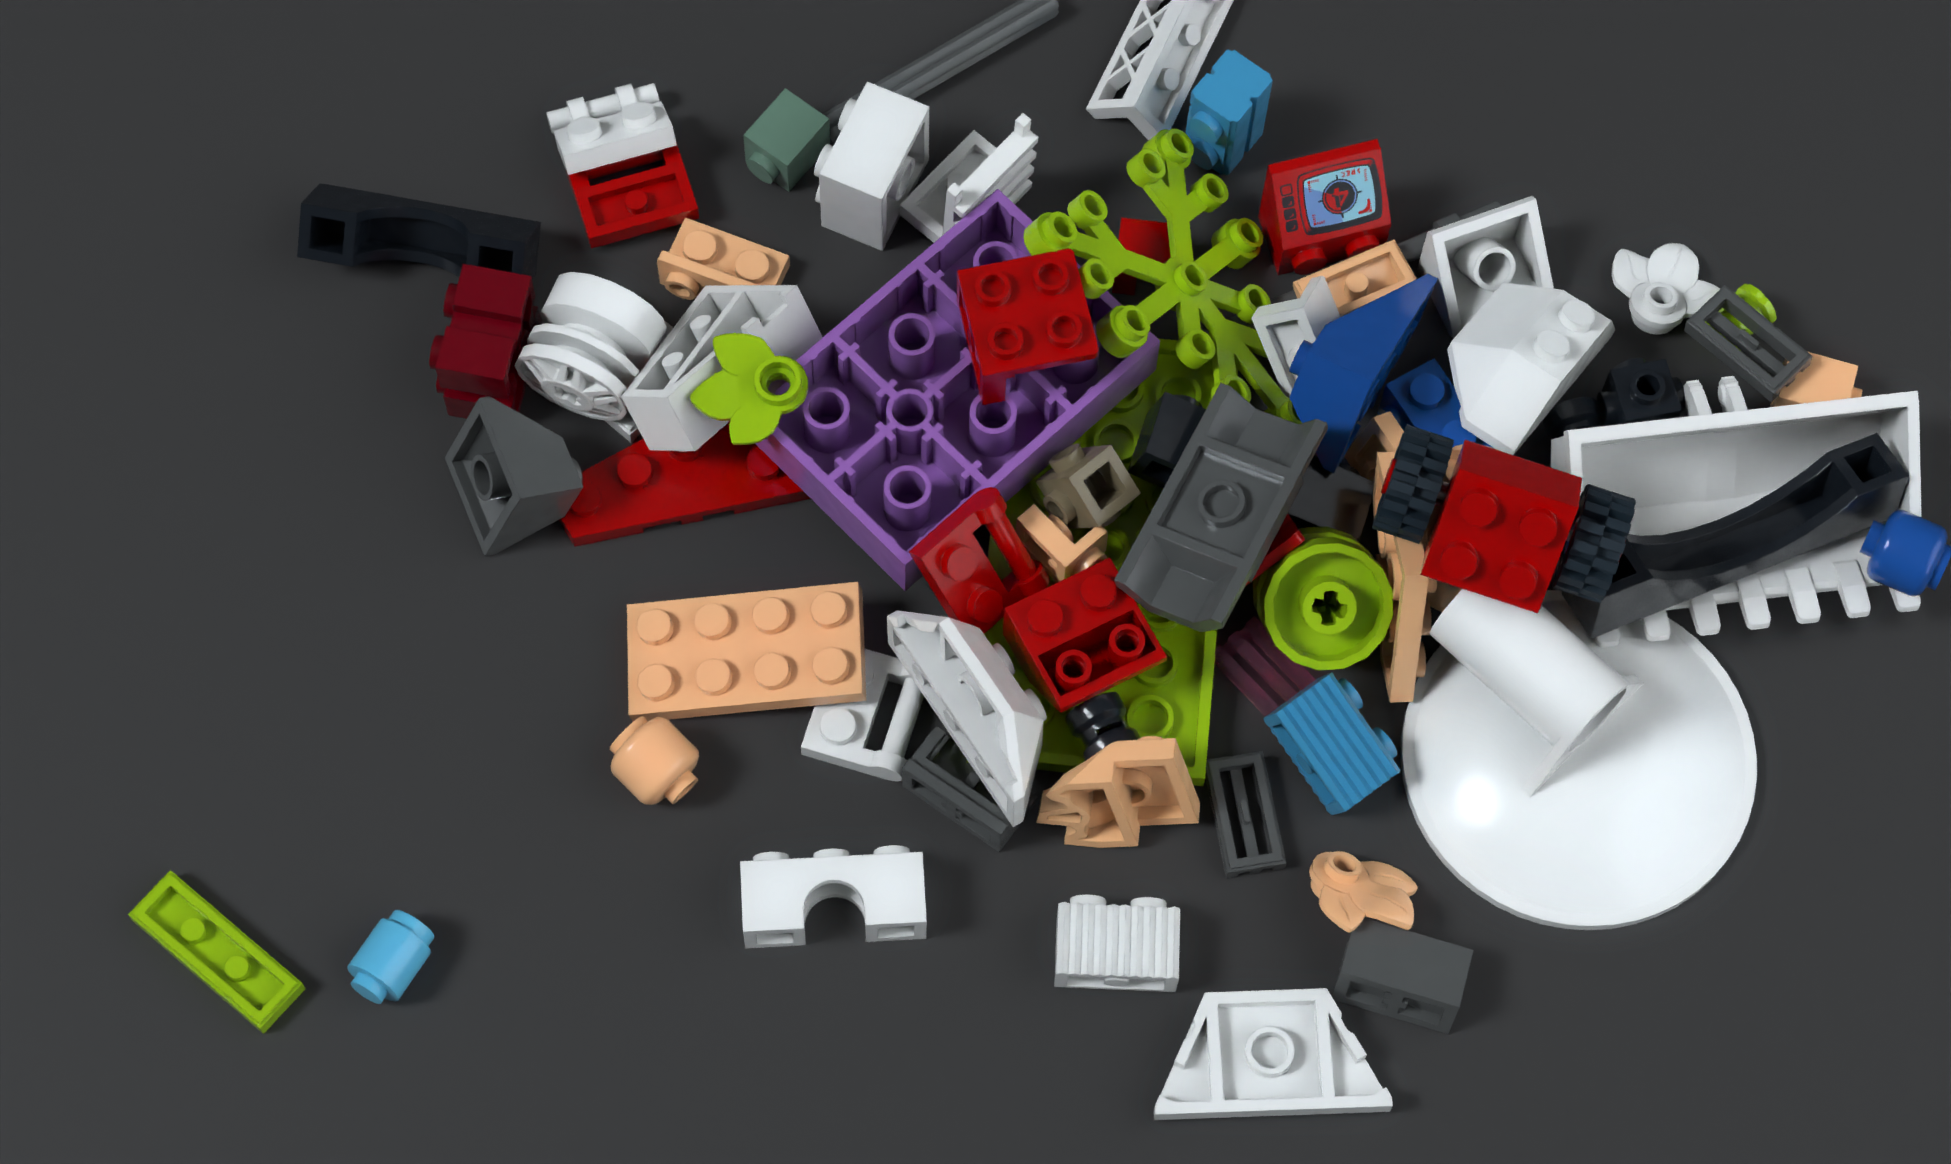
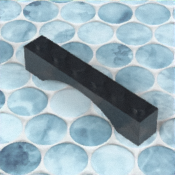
[1561,433,1909,639]

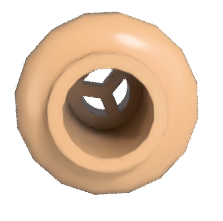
[610,716,699,805]

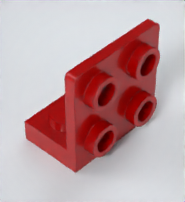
[957,248,1099,405]

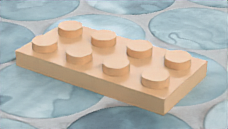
[627,582,867,721]

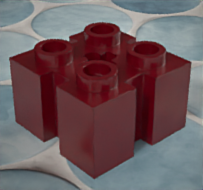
[429,264,541,419]

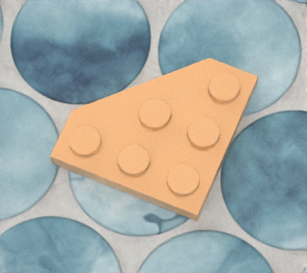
[1373,451,1437,703]

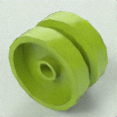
[1253,526,1393,671]

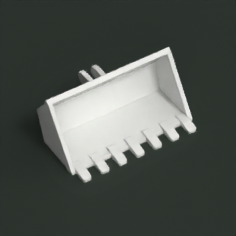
[1550,376,1921,647]

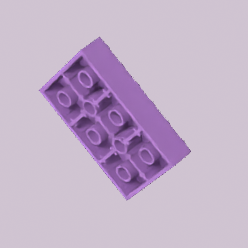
[755,189,1160,591]

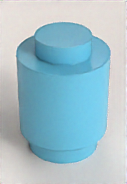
[347,910,434,1004]

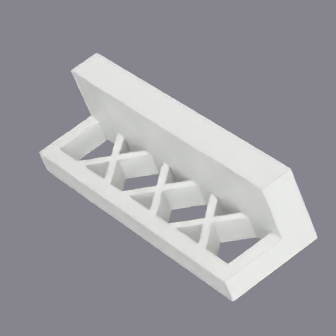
[1086,0,1234,141]

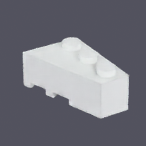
[621,285,823,452]

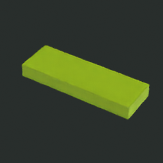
[128,870,306,1034]

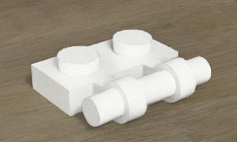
[546,83,677,175]

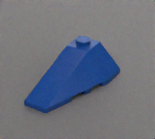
[1289,274,1438,473]

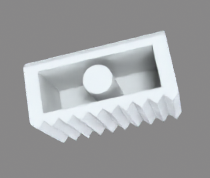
[1054,894,1180,992]

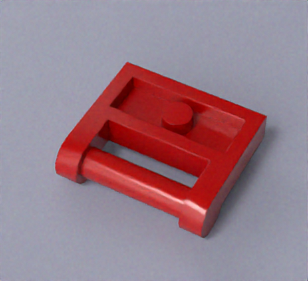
[566,142,699,249]
[909,487,1050,634]

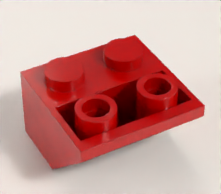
[1003,557,1167,713]

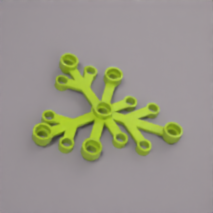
[1023,128,1301,424]

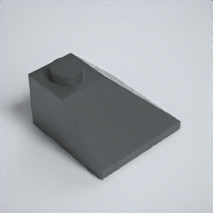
[445,396,583,557]

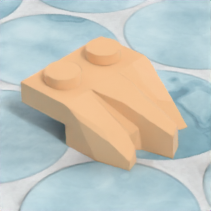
[1036,736,1200,848]

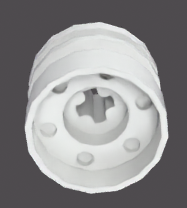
[515,272,667,421]

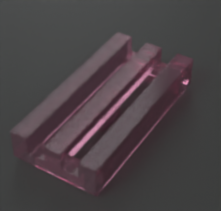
[1214,616,1316,716]

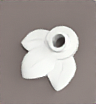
[1612,243,1720,335]

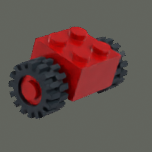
[1372,424,1636,613]

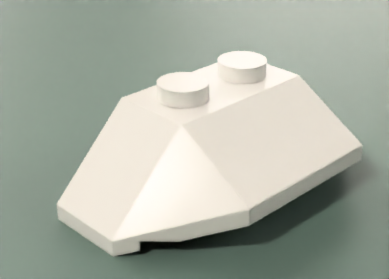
[1447,283,1616,455]
[887,610,1047,827]

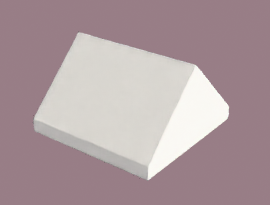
[1417,196,1554,338]

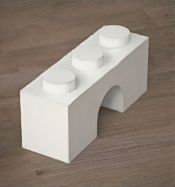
[740,845,927,949]

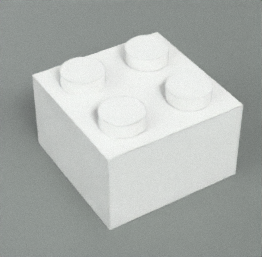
[814,82,929,251]

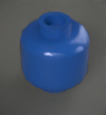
[1859,510,1951,597]

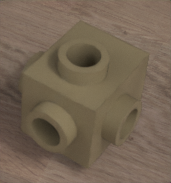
[1035,443,1141,530]

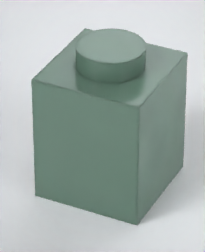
[743,88,830,192]

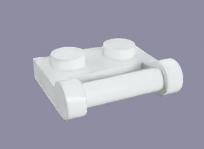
[801,649,924,782]

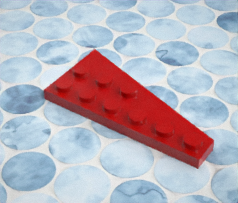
[559,421,811,547]

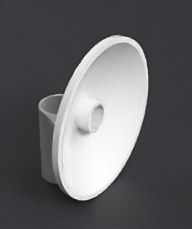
[1400,589,1757,930]

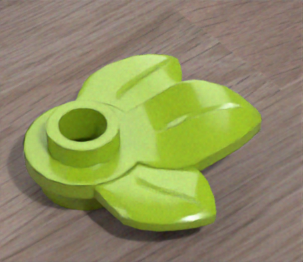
[690,333,808,445]

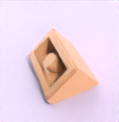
[1293,239,1417,317]

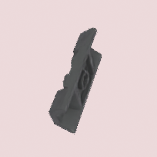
[1114,383,1328,632]

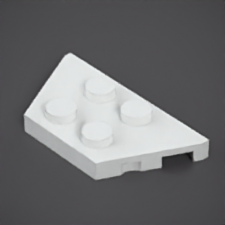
[1153,988,1393,1120]

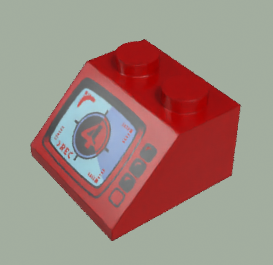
[1258,139,1391,275]

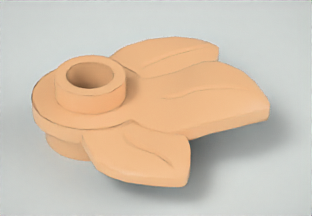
[1309,851,1418,933]

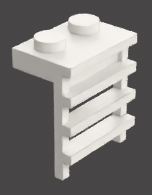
[899,113,1039,243]

